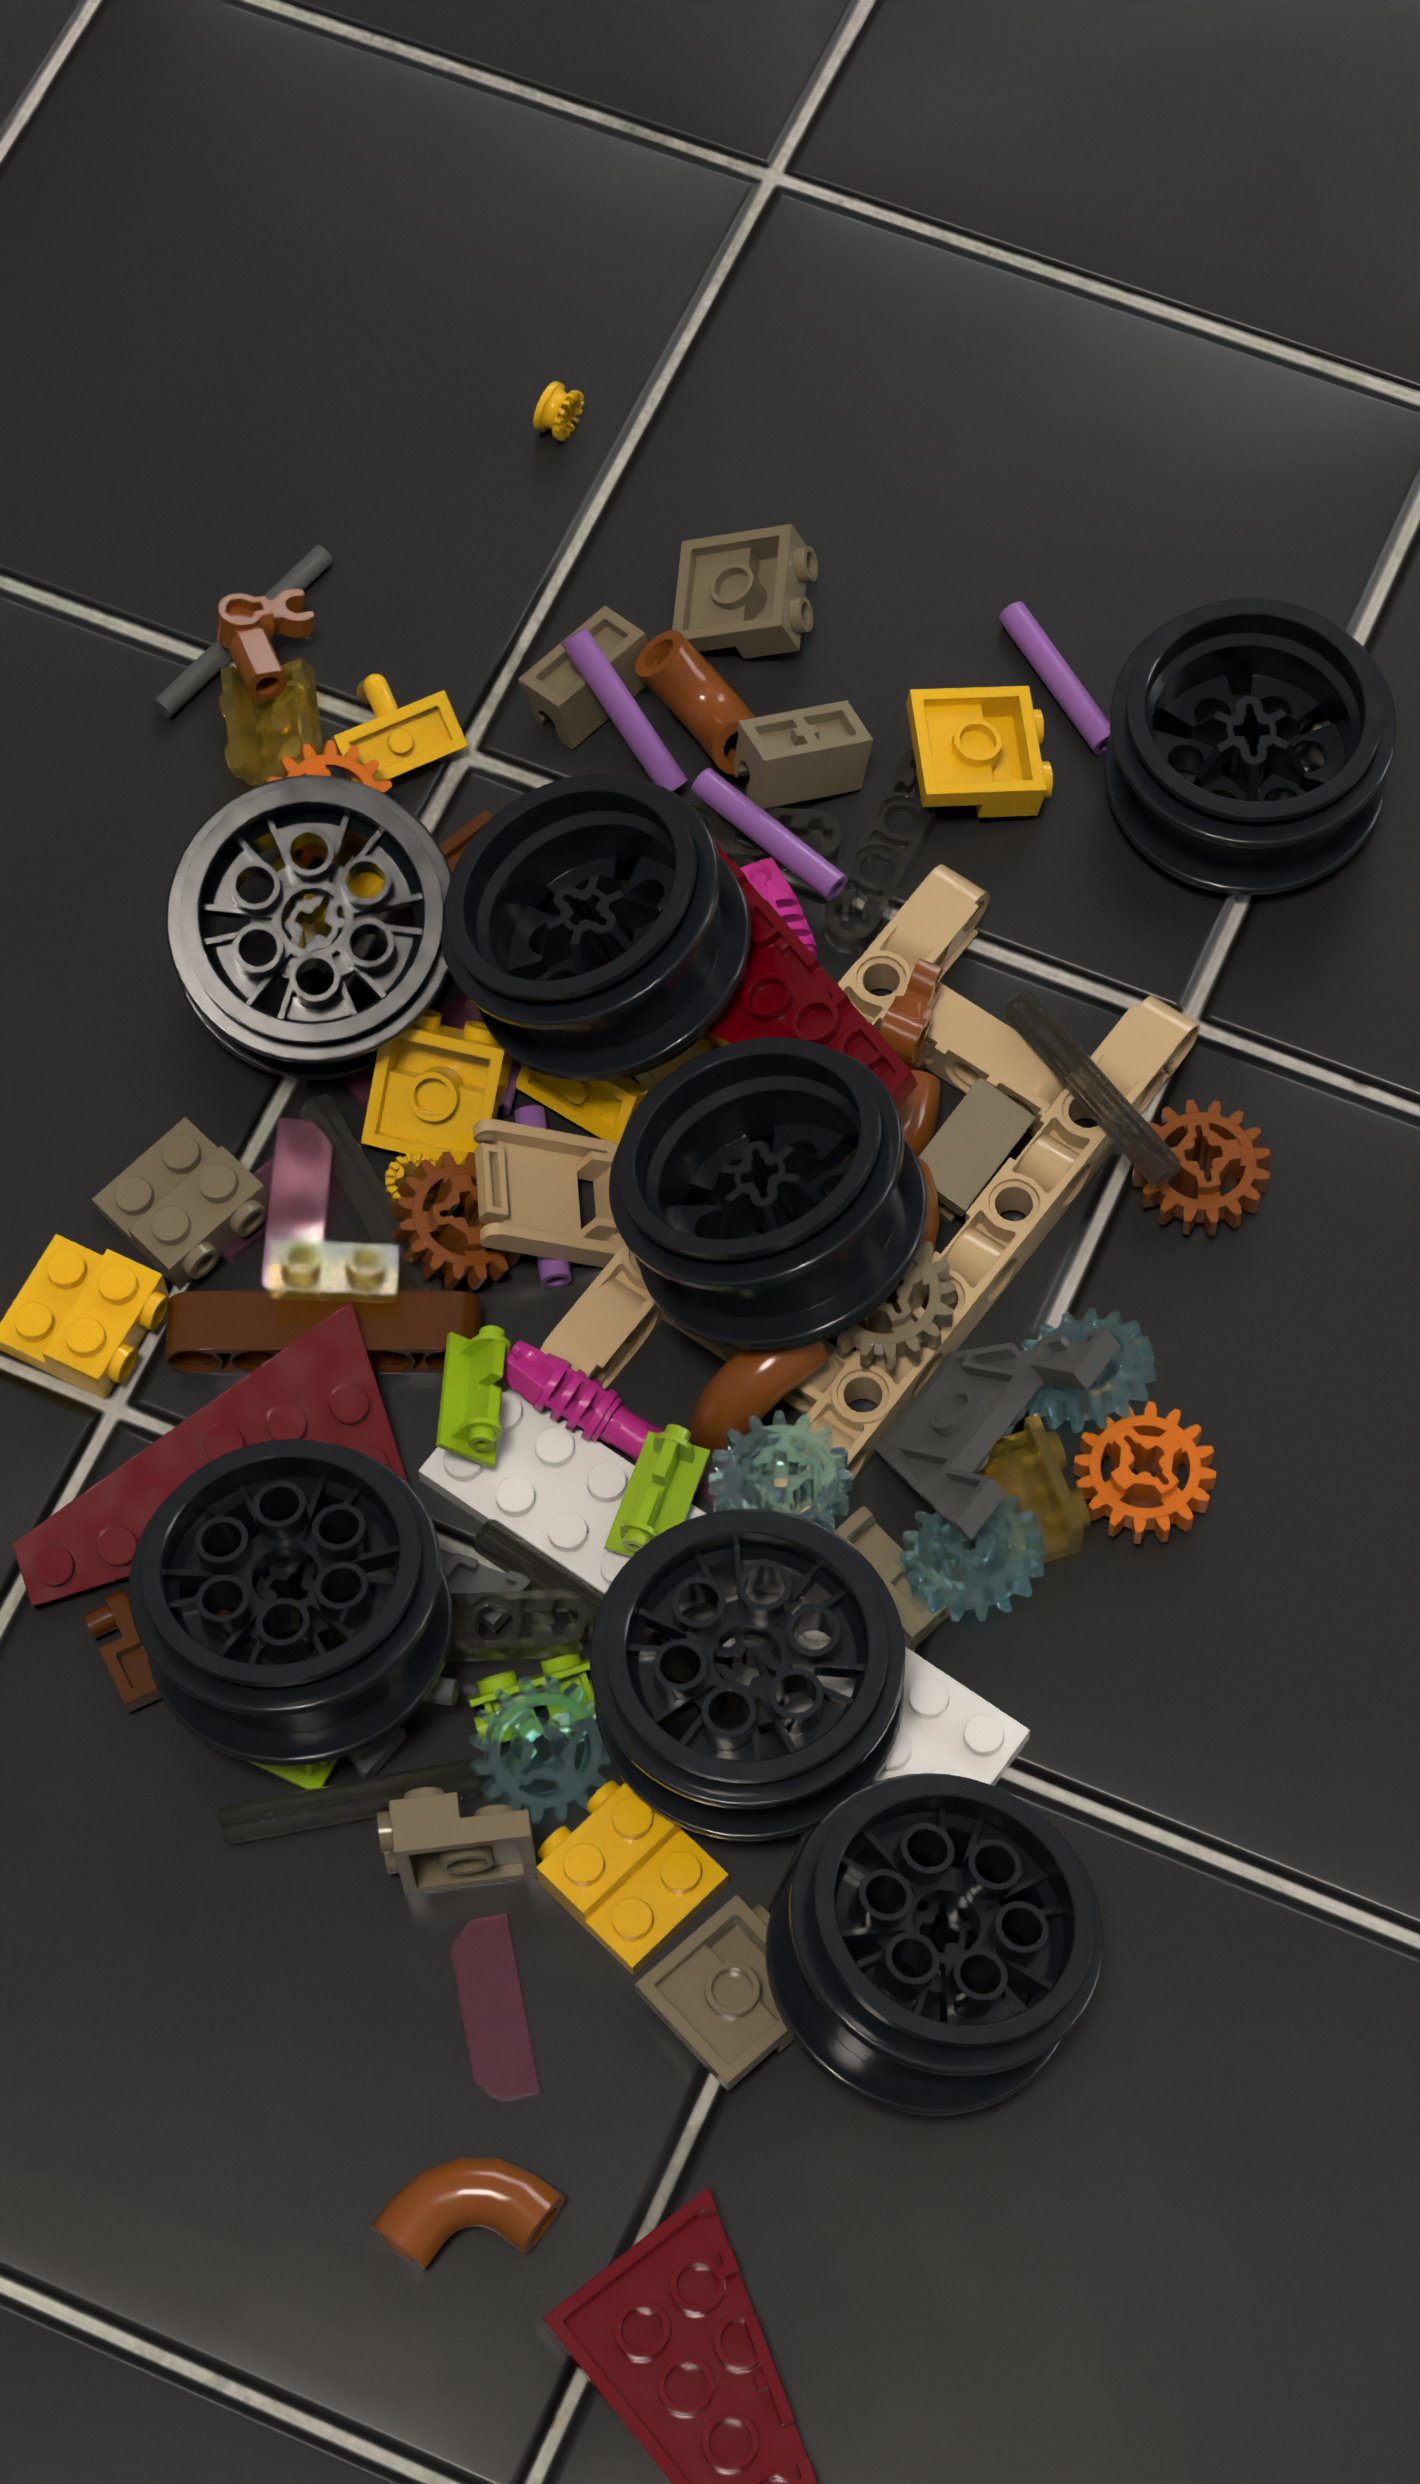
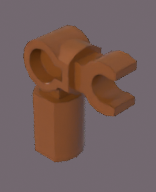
[215,589,315,701]
[878,959,943,1072]

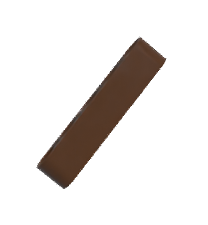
[165,1291,482,1373]

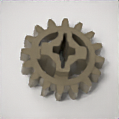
[836,1241,956,1370]

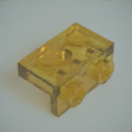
[219,658,323,787]
[267,1239,399,1303]
[976,1413,1090,1575]

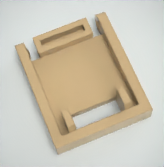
[473,1119,625,1268]

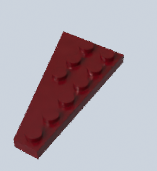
[601,836,918,1109]
[12,1301,408,1607]
[543,2186,818,2484]

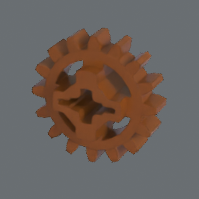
[1132,1099,1271,1236]
[390,1151,522,1290]

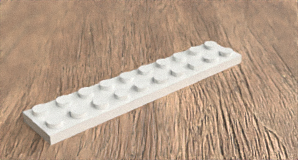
[418,1382,1030,1786]

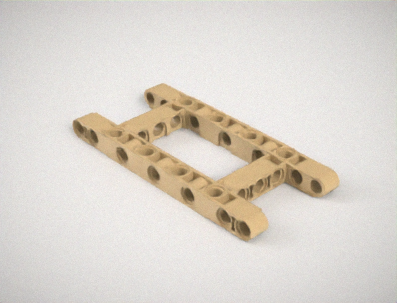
[540,864,1200,1524]

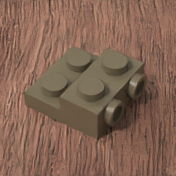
[672,524,818,659]
[91,1117,272,1290]
[377,1787,538,1894]
[635,1895,794,2091]

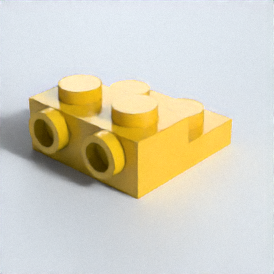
[906,686,1053,818]
[361,1009,513,1165]
[0,1234,170,1400]
[536,1780,729,1975]

